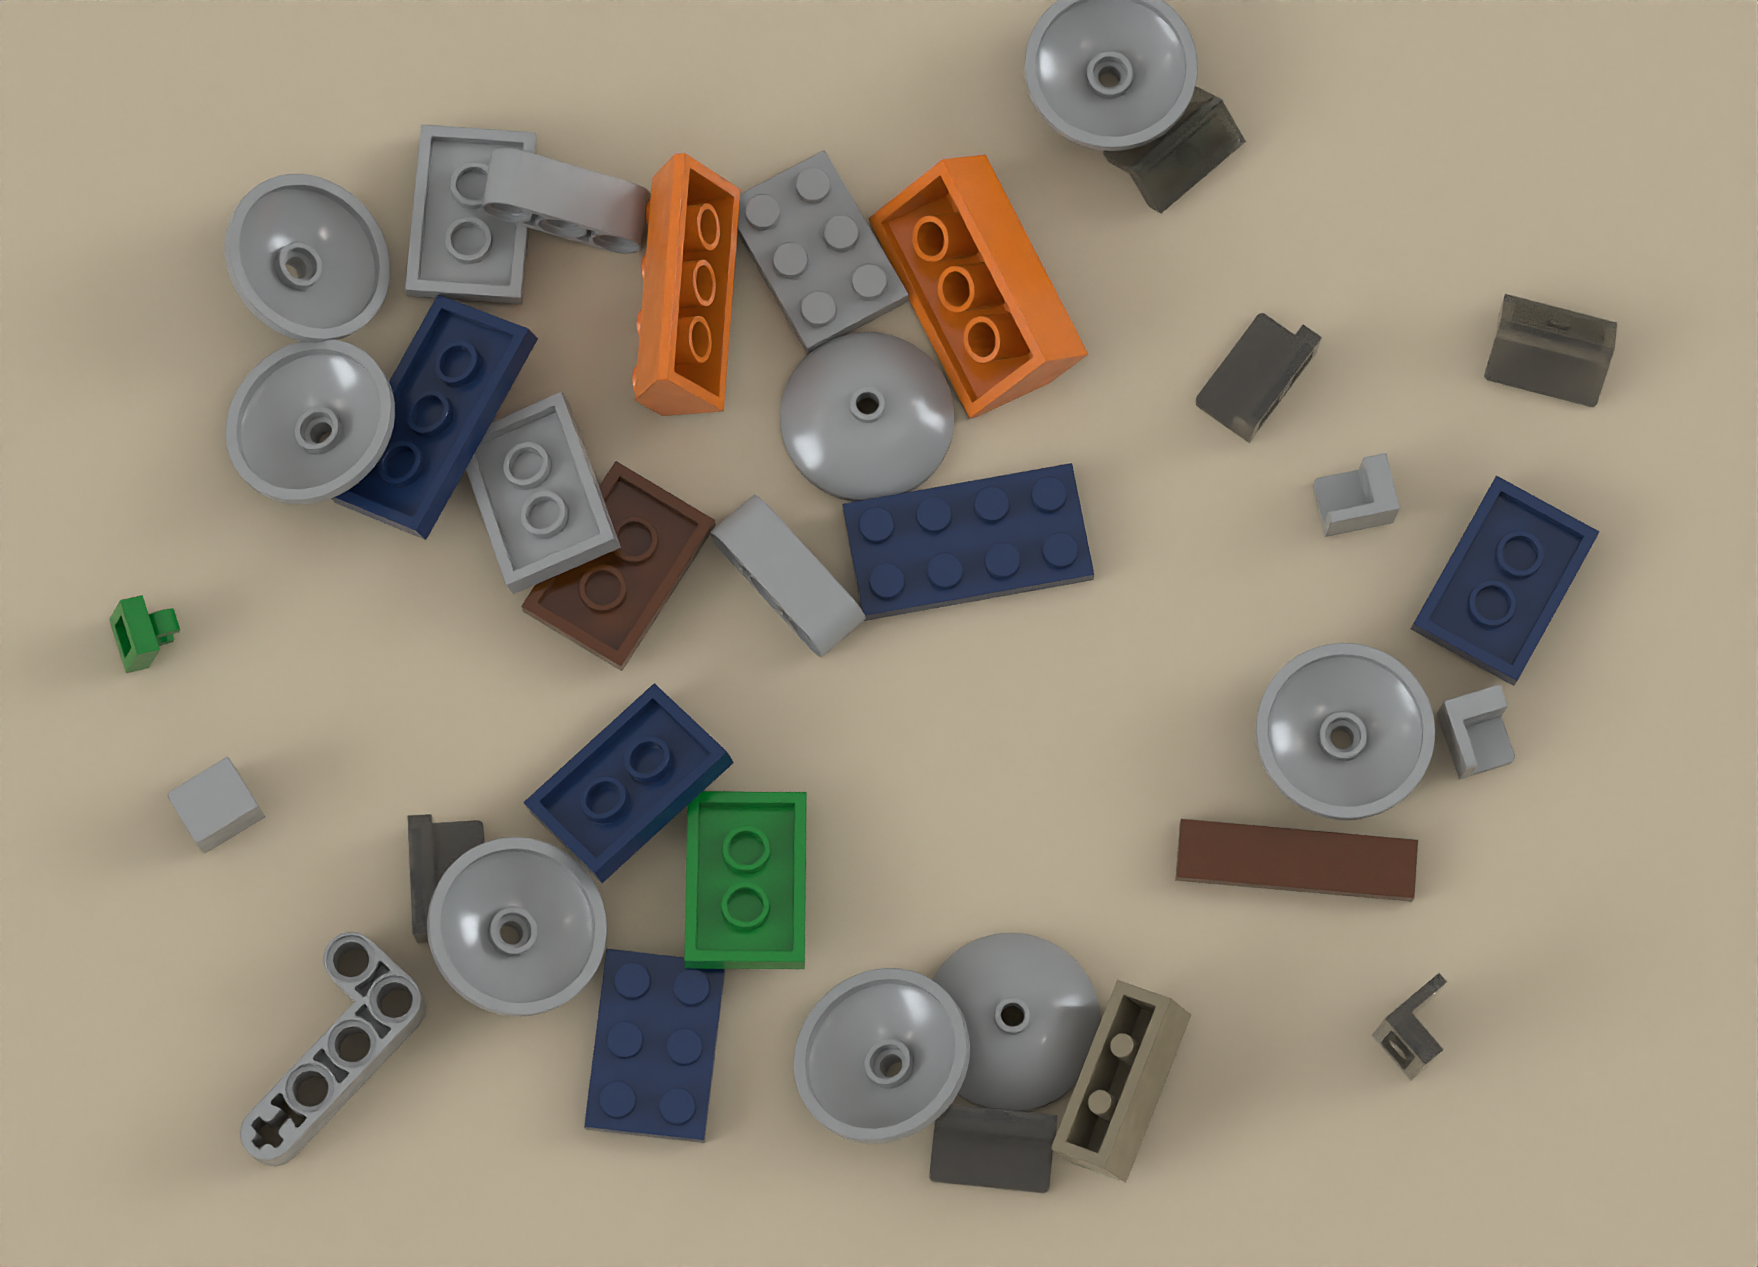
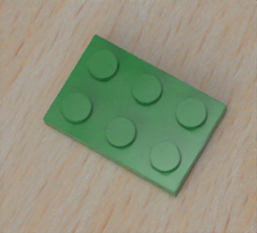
[684,791,807,970]

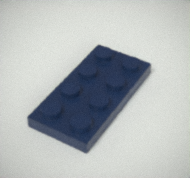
[331,295,538,540]
[842,463,1094,621]

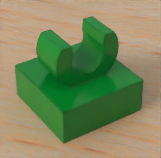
[109,595,180,673]

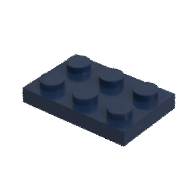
[1411,475,1600,686]
[523,683,734,883]
[584,949,725,1143]

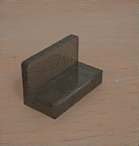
[1103,86,1246,214]
[1484,294,1617,407]
[1195,313,1322,443]
[407,814,485,943]
[1372,973,1447,1080]
[929,1104,1058,1194]

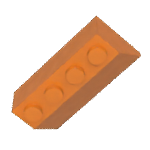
[632,153,741,416]
[868,154,1089,419]

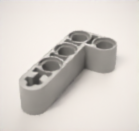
[240,932,426,1167]

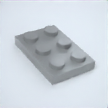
[405,124,538,305]
[737,150,909,355]
[466,392,621,594]

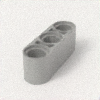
[481,148,651,253]
[710,494,866,657]

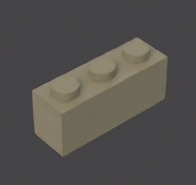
[1051,980,1191,1183]

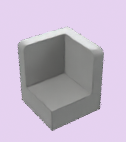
[1313,453,1400,537]
[1437,684,1515,780]
[168,756,265,853]

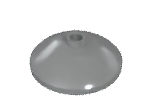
[1024,0,1198,151]
[224,174,391,343]
[780,332,955,502]
[226,339,395,504]
[1256,643,1435,820]
[427,837,607,1017]
[932,933,1101,1113]
[794,968,970,1144]

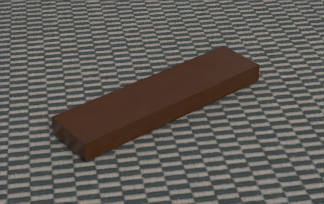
[1175,819,1418,902]

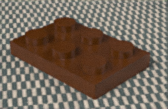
[521,461,716,671]

